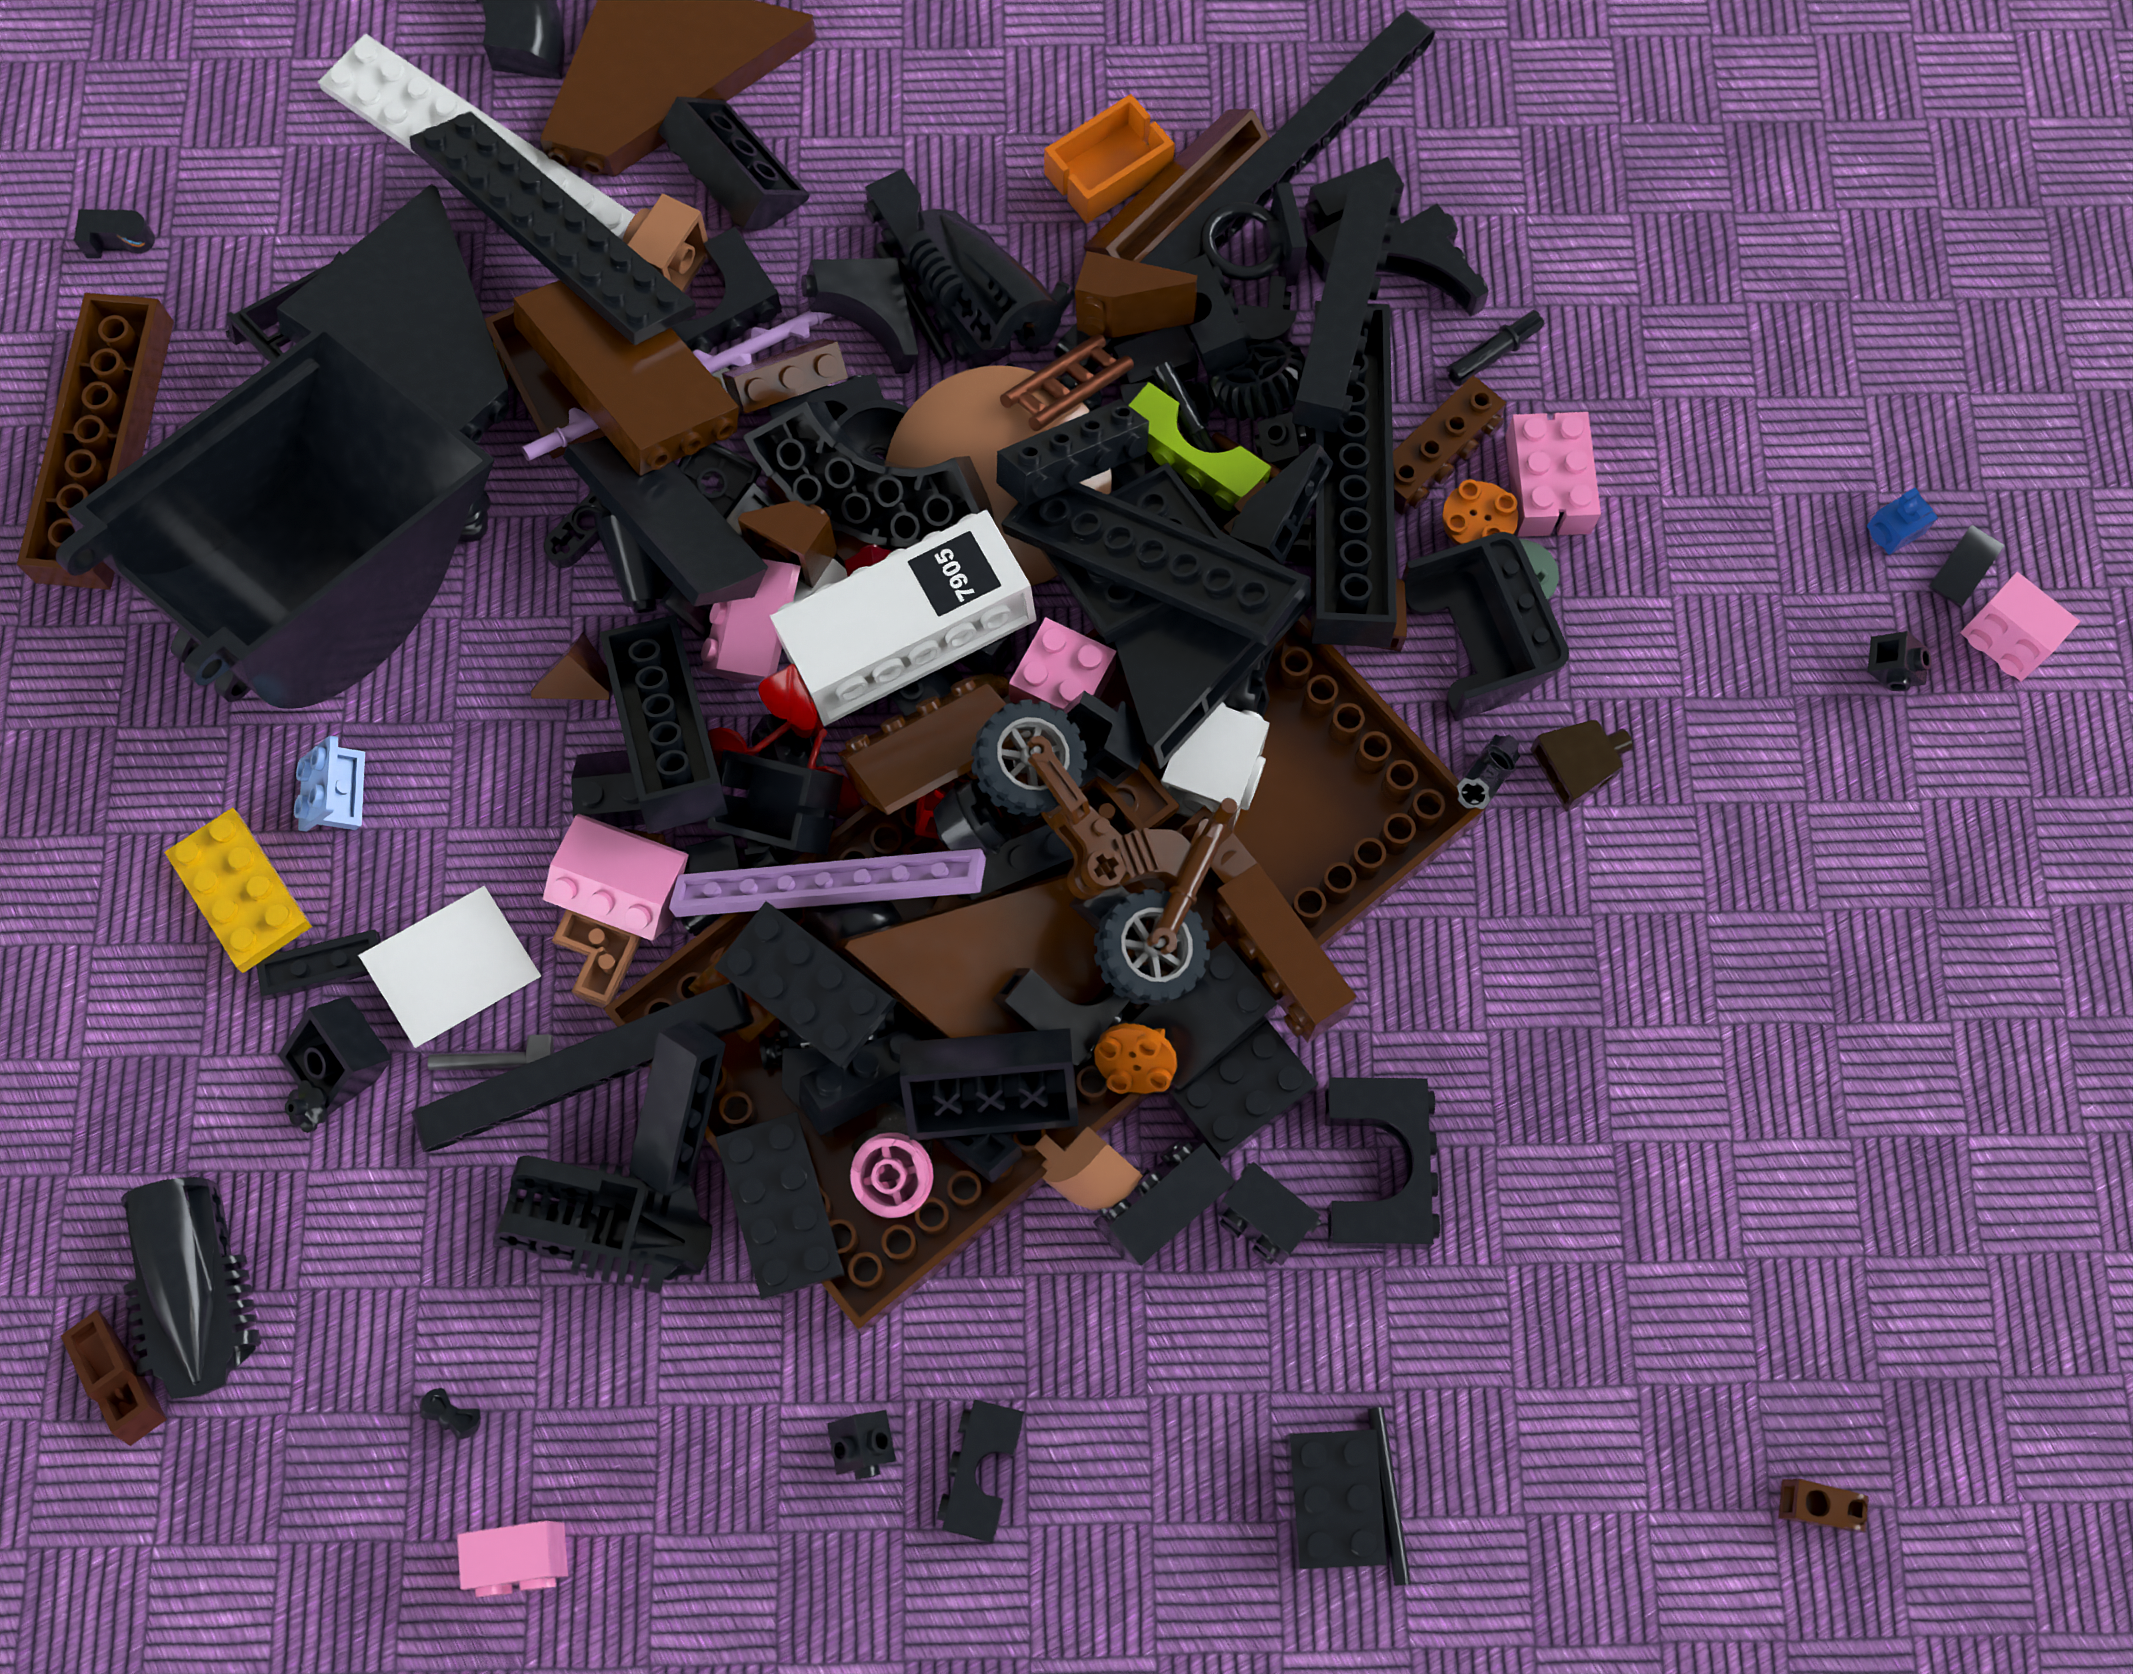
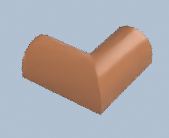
[552,909,643,1008]

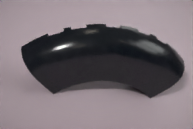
[476,0,565,80]
[743,402,994,547]

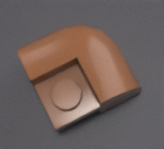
[1035,1126,1143,1211]

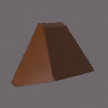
[531,632,613,700]

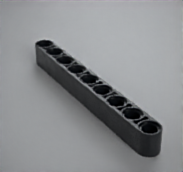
[411,983,755,1152]

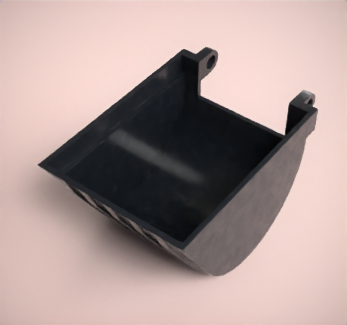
[56,322,495,709]

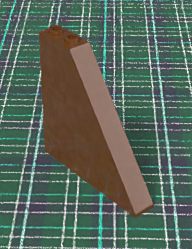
[540,0,816,177]
[834,873,1160,1039]

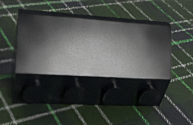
[657,97,811,229]

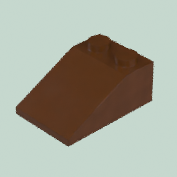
[1075,251,1197,338]

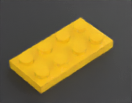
[164,807,312,973]

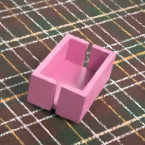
[1505,412,1601,537]

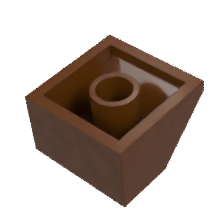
[737,500,837,588]

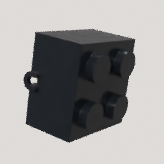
[1216,1162,1322,1266]

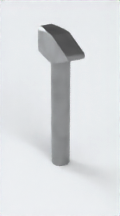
[428,1035,554,1070]

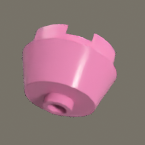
[851,1133,933,1218]

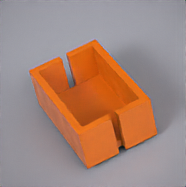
[1044,94,1175,224]

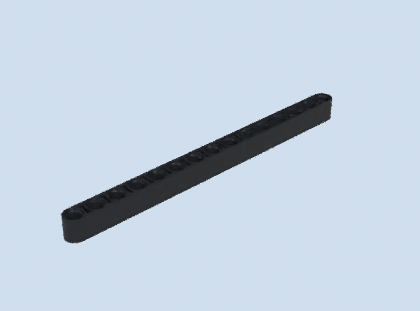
[1053,10,1436,373]

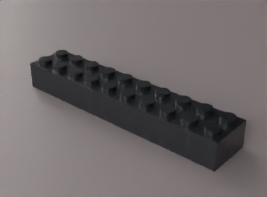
[1310,301,1397,647]

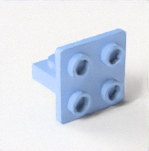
[294,735,365,832]

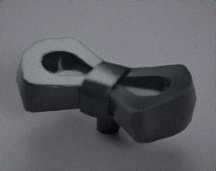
[420,1388,481,1440]

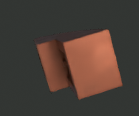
[60,1310,167,1446]

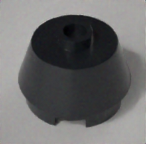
[933,778,1012,856]

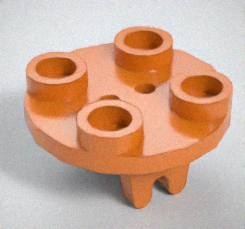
[1442,479,1519,545]
[1094,1023,1177,1094]

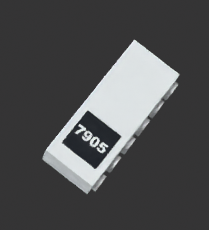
[770,509,1037,726]

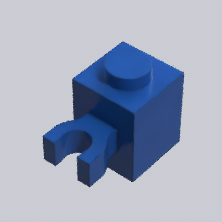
[1867,487,1938,555]

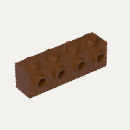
[1393,375,1507,516]

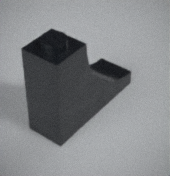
[801,258,918,374]

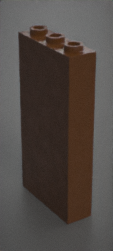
[513,280,739,476]

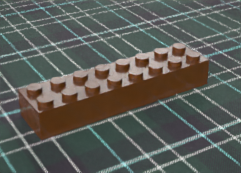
[16,293,174,590]

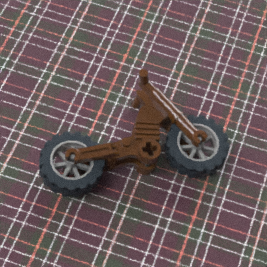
[971,700,1237,1006]

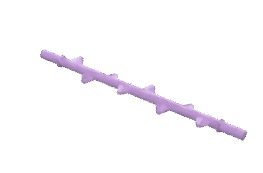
[521,311,834,461]

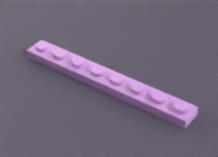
[669,848,986,917]

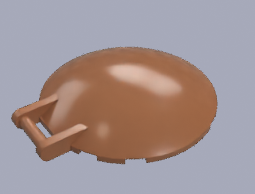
[886,366,1112,587]

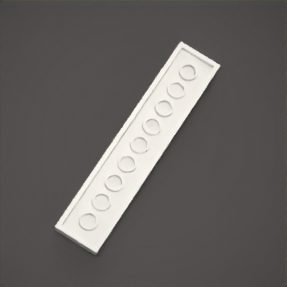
[318,34,635,240]

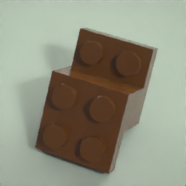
[1058,760,1180,874]

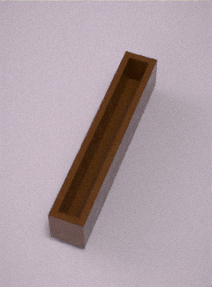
[1083,108,1270,263]

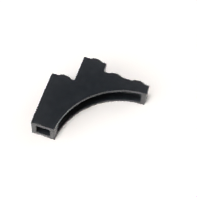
[1305,203,1489,317]

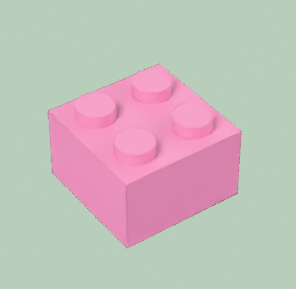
[1960,572,2080,682]
[1009,617,1117,711]
[457,1521,568,1598]

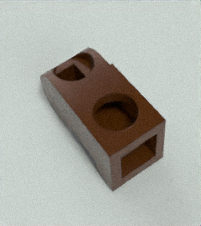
[1778,1478,1869,1533]

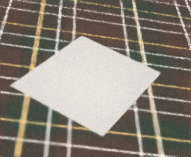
[358,886,541,1048]

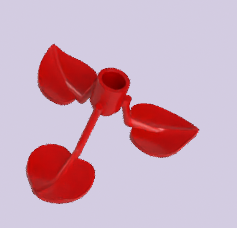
[707,663,864,819]

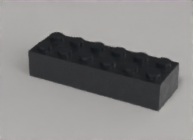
[599,614,728,834]

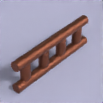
[1000,334,1134,431]

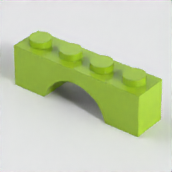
[1129,382,1271,514]

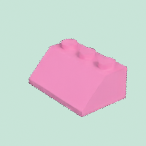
[701,559,801,684]
[543,814,689,941]

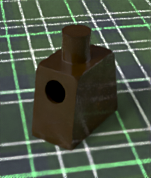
[1530,720,1633,812]

